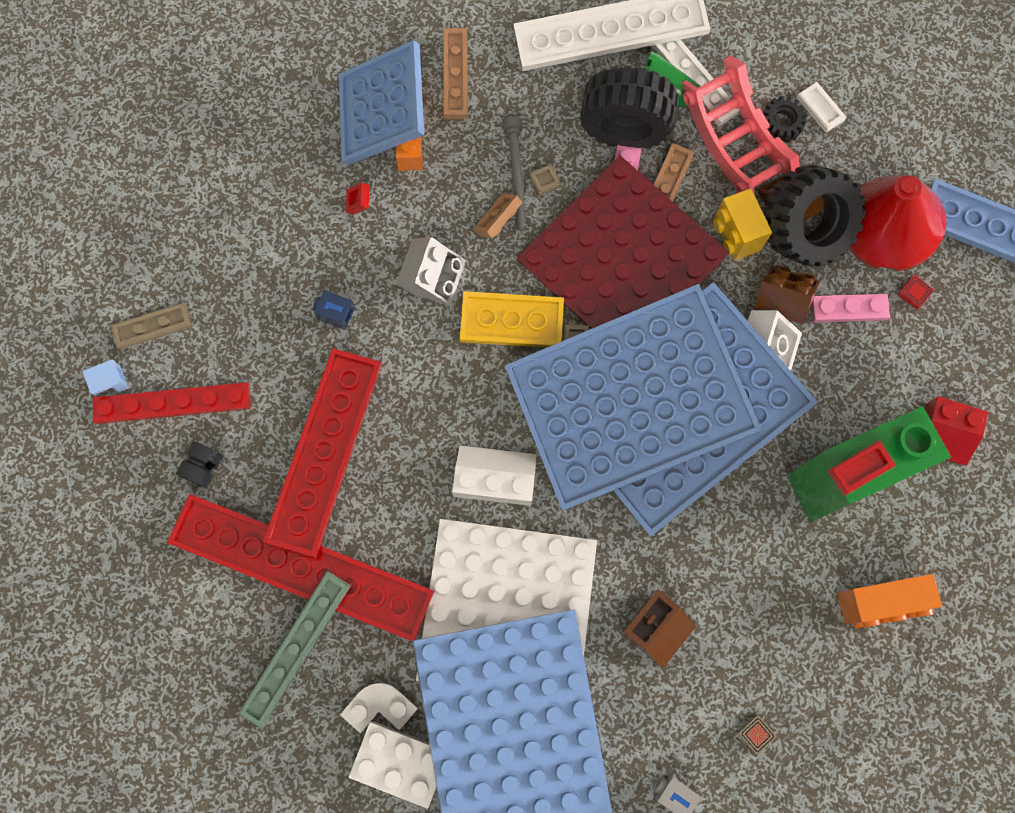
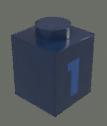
[313,290,355,330]

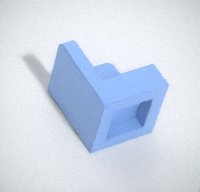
[83,359,128,395]

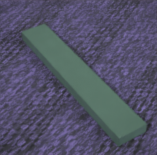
[238,571,351,728]

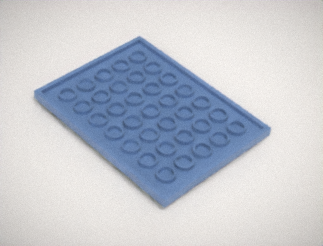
[614,282,818,536]
[505,284,762,511]
[412,609,612,813]

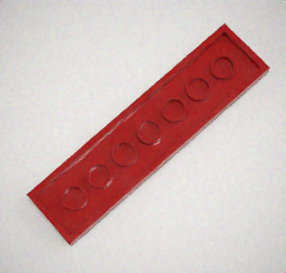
[263,348,382,559]

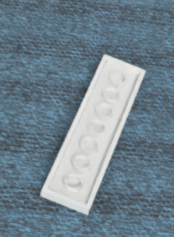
[514,0,710,71]

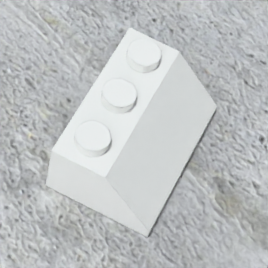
[748,310,802,370]
[452,446,537,506]

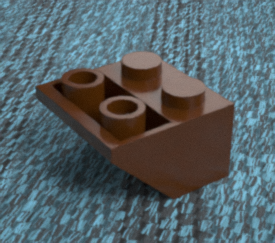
[754,265,821,324]
[621,589,696,669]

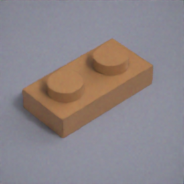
[473,193,523,239]

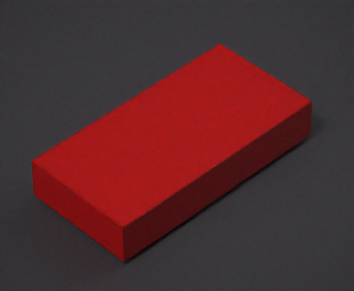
[828,440,896,496]

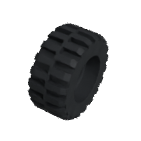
[580,66,679,149]
[763,165,866,267]

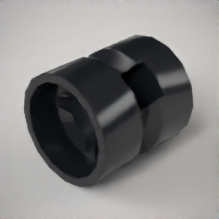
[175,441,224,489]

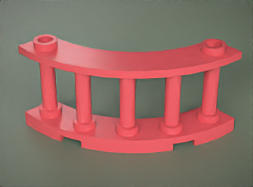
[682,55,800,196]

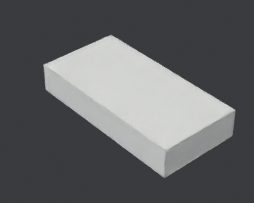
[796,82,846,133]

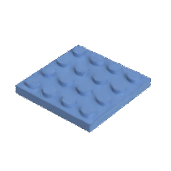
[339,40,424,165]

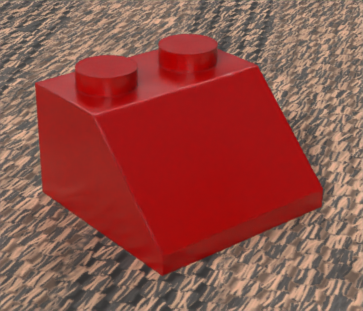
[925,396,989,466]

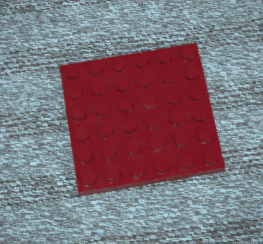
[517,155,729,329]

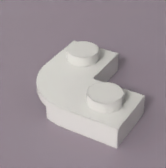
[340,683,418,733]

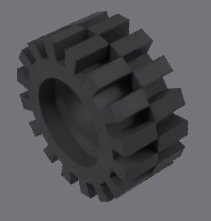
[763,96,807,143]

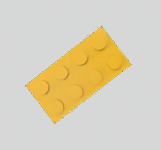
[460,291,564,348]

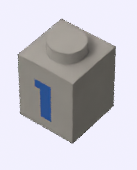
[654,775,701,813]

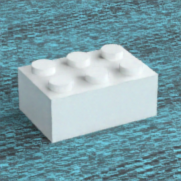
[349,721,436,809]

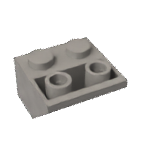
[396,237,466,305]

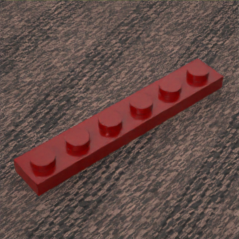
[93,382,251,424]

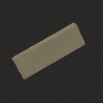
[111,302,193,350]

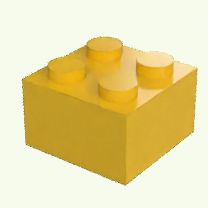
[713,189,772,261]

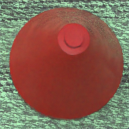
[848,175,946,271]

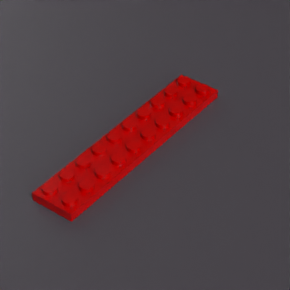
[167,494,435,641]

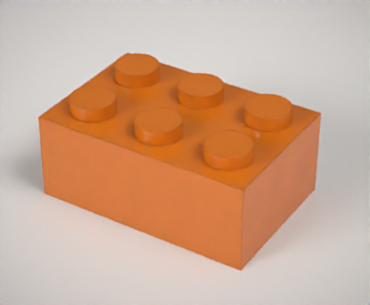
[837,574,942,628]

